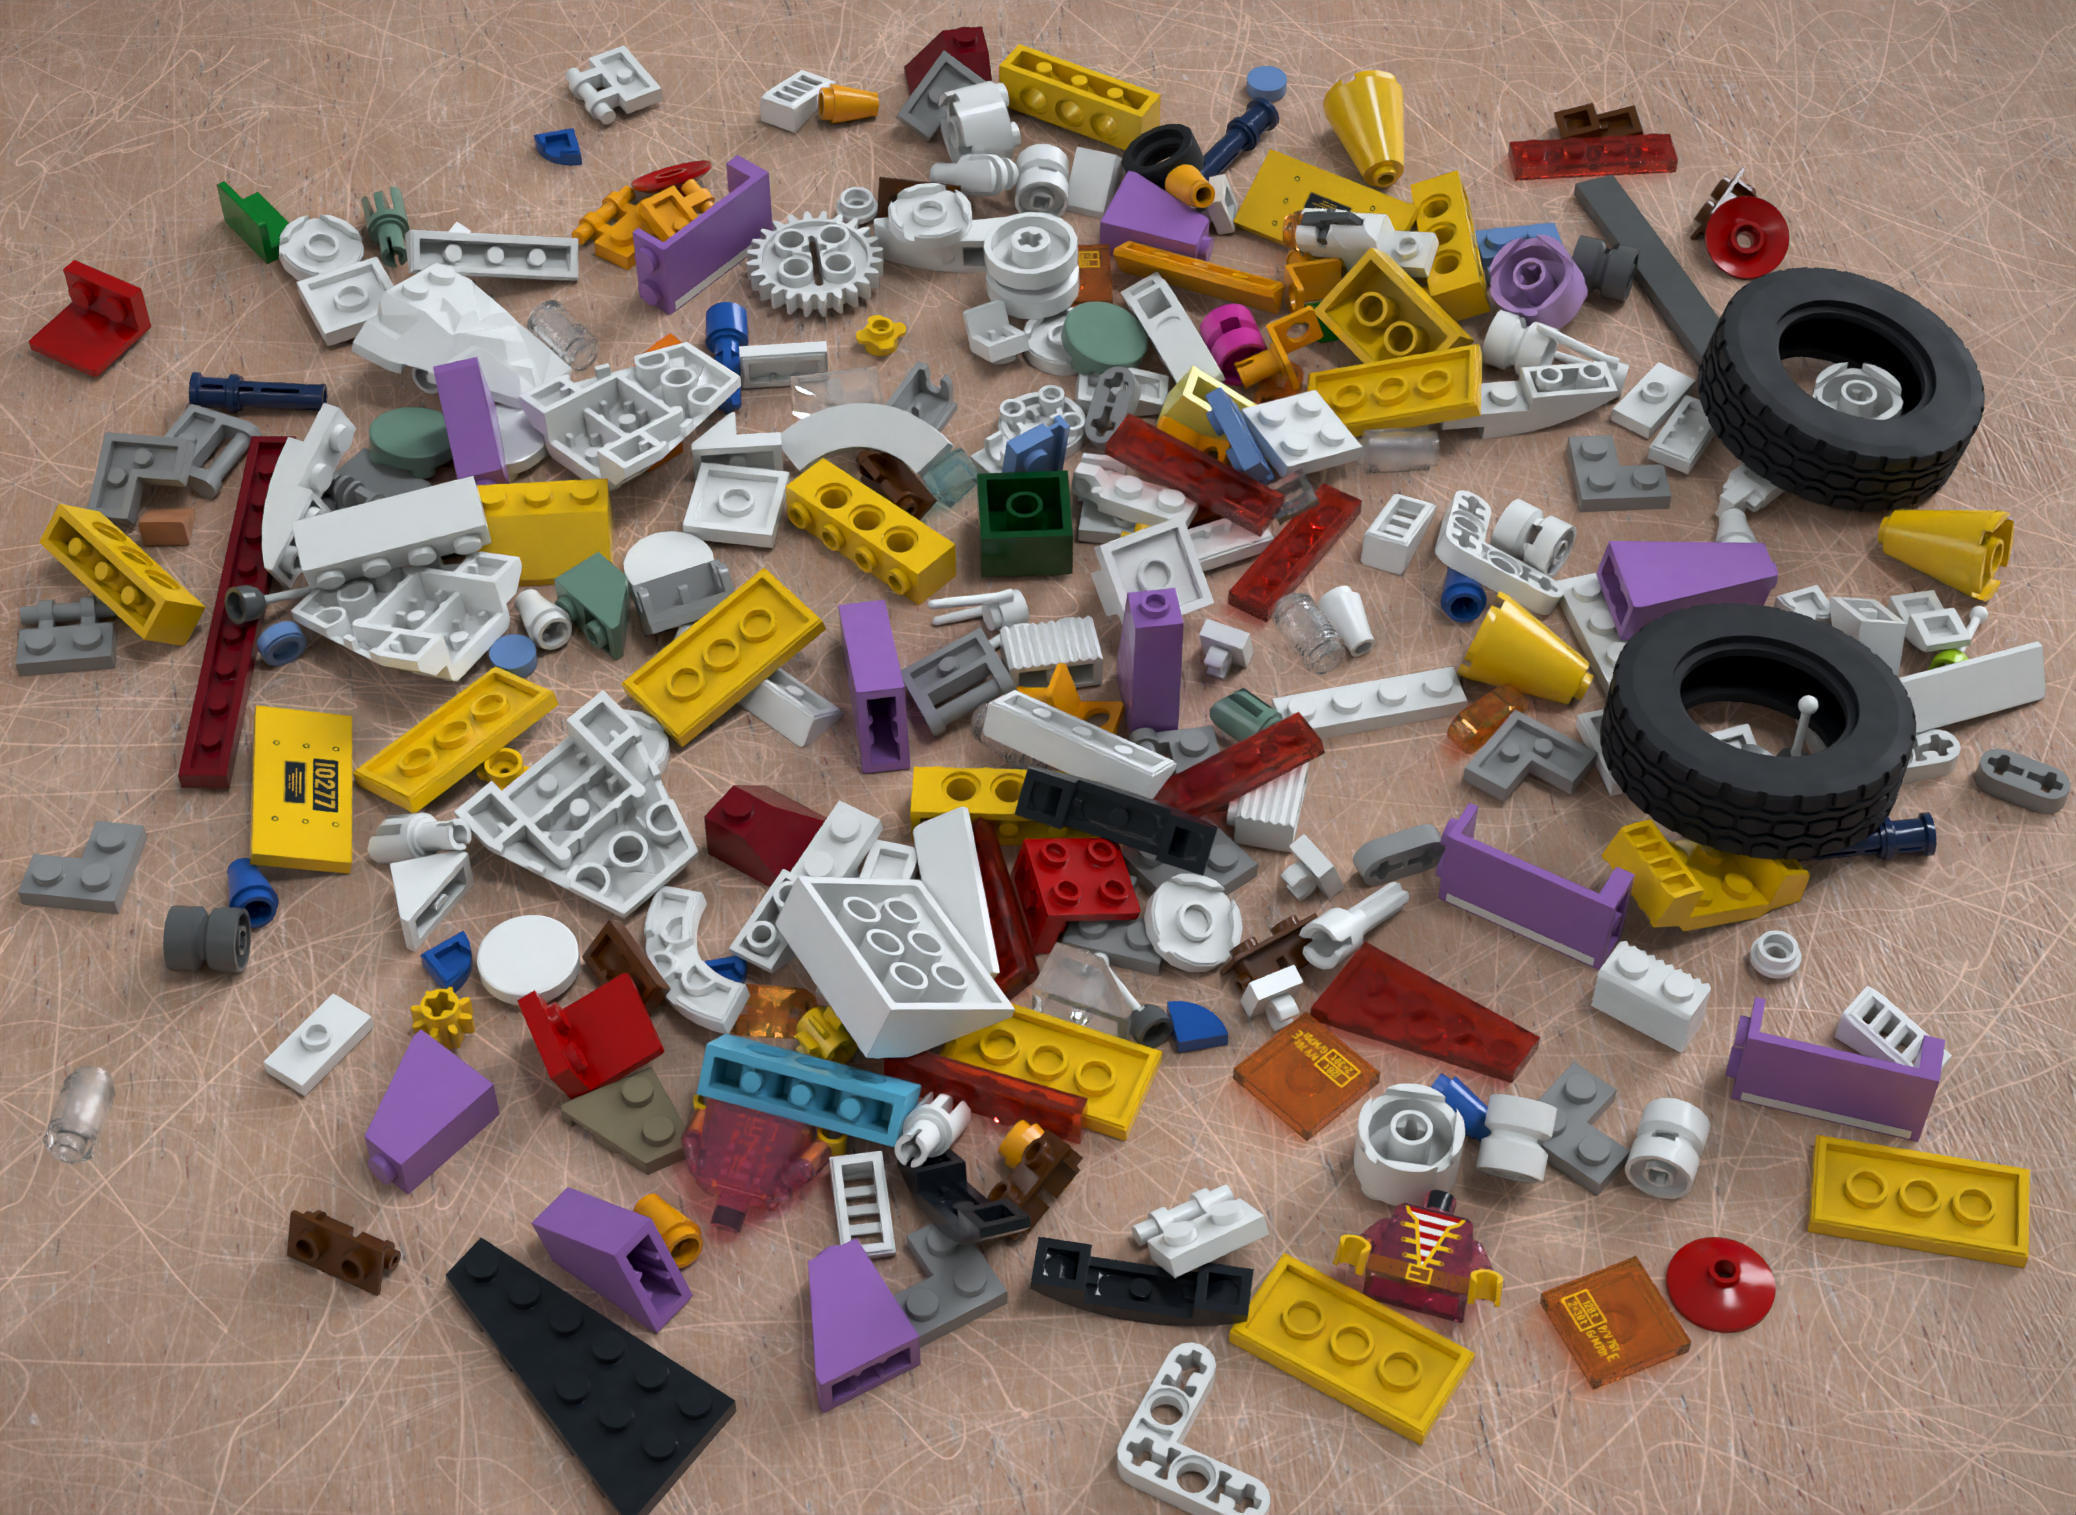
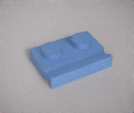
[1205,386,1276,488]
[1002,414,1070,473]

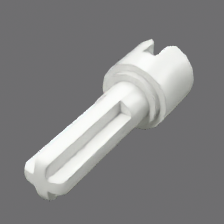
[1299,882,1409,970]

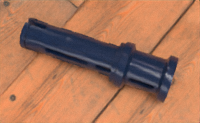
[1200,97,1280,182]
[189,372,328,413]
[1797,812,1937,862]

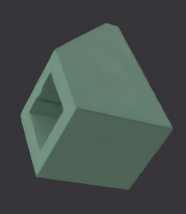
[554,552,631,661]

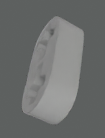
[1084,366,1141,451]
[1975,749,2071,814]
[1353,824,1446,886]

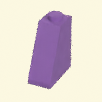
[1100,171,1214,262]
[433,357,510,485]
[364,1030,500,1194]
[531,1187,693,1333]
[808,1238,921,1413]

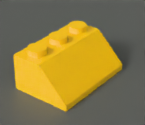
[1314,248,1474,364]
[476,478,613,587]

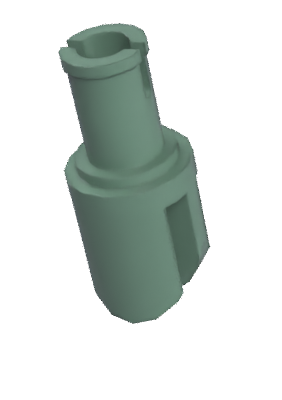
[361,187,410,268]
[1210,688,1314,758]

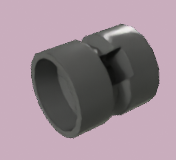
[1572,235,1640,303]
[163,905,251,973]

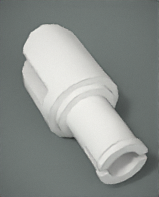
[930,154,1019,196]
[368,812,471,864]
[895,1092,971,1167]

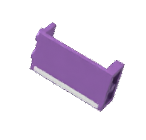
[632,155,773,315]
[1436,803,1635,970]
[1725,997,1945,1142]

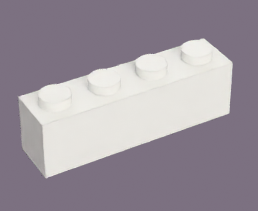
[291,476,492,590]

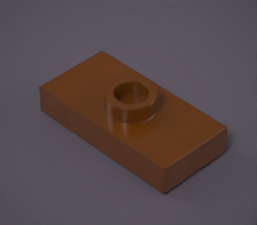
[582,920,671,1017]

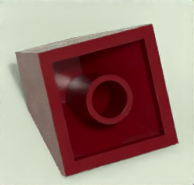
[904,26,992,96]
[704,785,827,887]

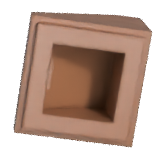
[138,508,196,546]

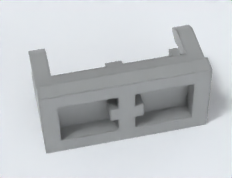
[882,361,957,453]
[630,559,735,635]

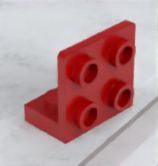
[29,260,151,377]
[1009,838,1141,954]
[517,973,665,1100]

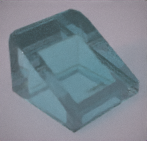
[921,448,979,508]

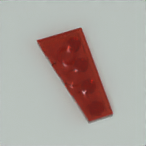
[1310,941,1540,1083]

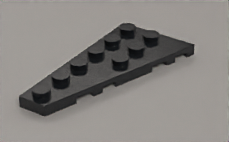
[445,1237,737,1515]

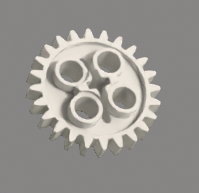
[747,211,884,317]

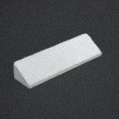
[405,230,579,281]
[674,622,843,747]
[1899,641,2046,734]
[983,690,1177,799]
[913,806,1000,979]

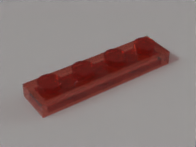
[1508,133,1678,181]
[1104,413,1285,537]
[1228,483,1362,623]
[1153,712,1325,818]
[972,817,1041,1001]
[883,1051,1088,1144]

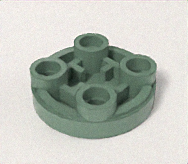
[1061,302,1148,375]
[369,407,453,479]

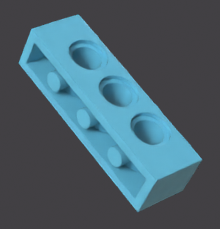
[697,1033,922,1147]

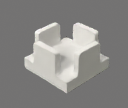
[1091,515,1214,625]

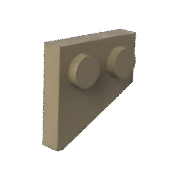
[560,1067,696,1175]

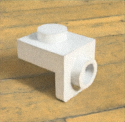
[963,300,1030,365]

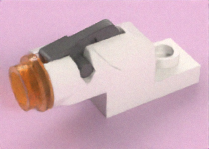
[1282,208,1439,278]

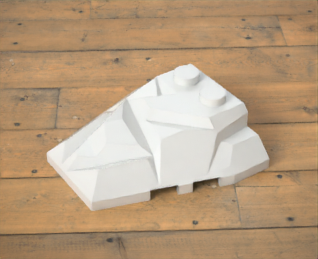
[352,263,572,409]
[518,342,742,491]
[291,552,522,681]
[454,690,699,919]

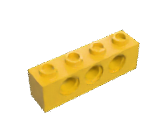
[999,44,1161,150]
[1409,170,1491,322]
[785,458,956,605]
[39,503,206,646]
[910,766,1101,846]

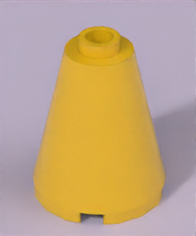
[1322,70,1404,188]
[1878,510,2014,602]
[1456,591,1594,705]

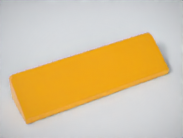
[1113,241,1286,314]

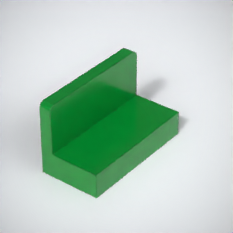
[216,181,289,264]

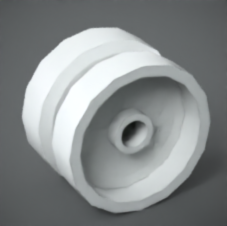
[984,212,1080,319]

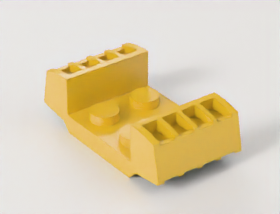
[1601,819,1810,931]

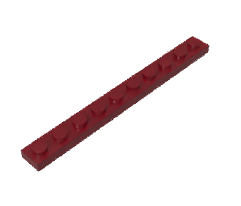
[178,436,296,788]

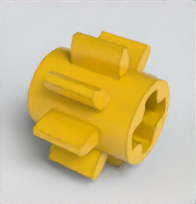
[410,987,475,1050]
[795,1006,858,1064]

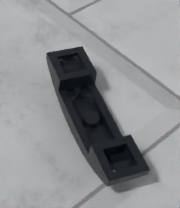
[1015,766,1218,876]
[897,1148,1031,1244]
[1030,1237,1254,1326]

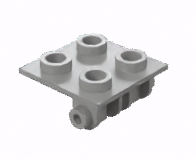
[320,447,431,512]

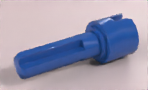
[705,302,749,414]

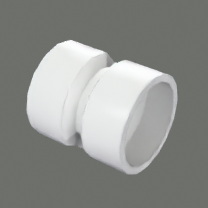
[1015,144,1069,217]
[1482,310,1560,375]
[1490,499,1577,578]
[1476,1094,1557,1184]
[1625,1098,1711,1199]

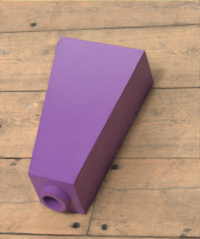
[1596,541,1778,640]
[1116,588,1184,735]
[838,600,911,774]

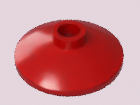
[631,160,712,197]
[1705,196,1790,279]
[1666,1237,1776,1333]

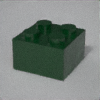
[977,470,1073,577]

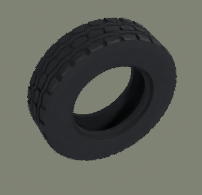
[1697,267,1985,512]
[1600,603,1917,860]

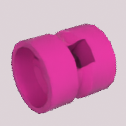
[1200,303,1268,386]

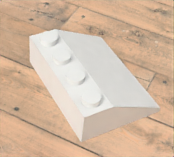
[775,876,1015,1059]

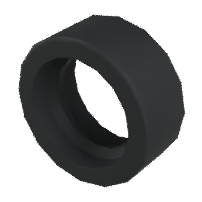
[1121,124,1205,190]

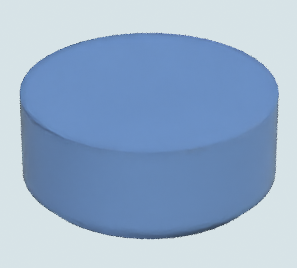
[1246,66,1287,102]
[256,621,307,666]
[489,634,538,678]

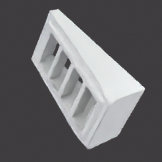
[759,70,836,133]
[1361,494,1437,575]
[1835,986,1952,1071]
[829,1151,896,1259]

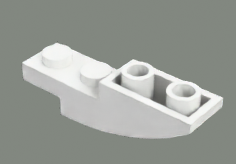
[873,217,1006,273]
[1120,271,1225,384]
[1440,361,1618,439]
[262,403,357,589]
[729,800,883,974]

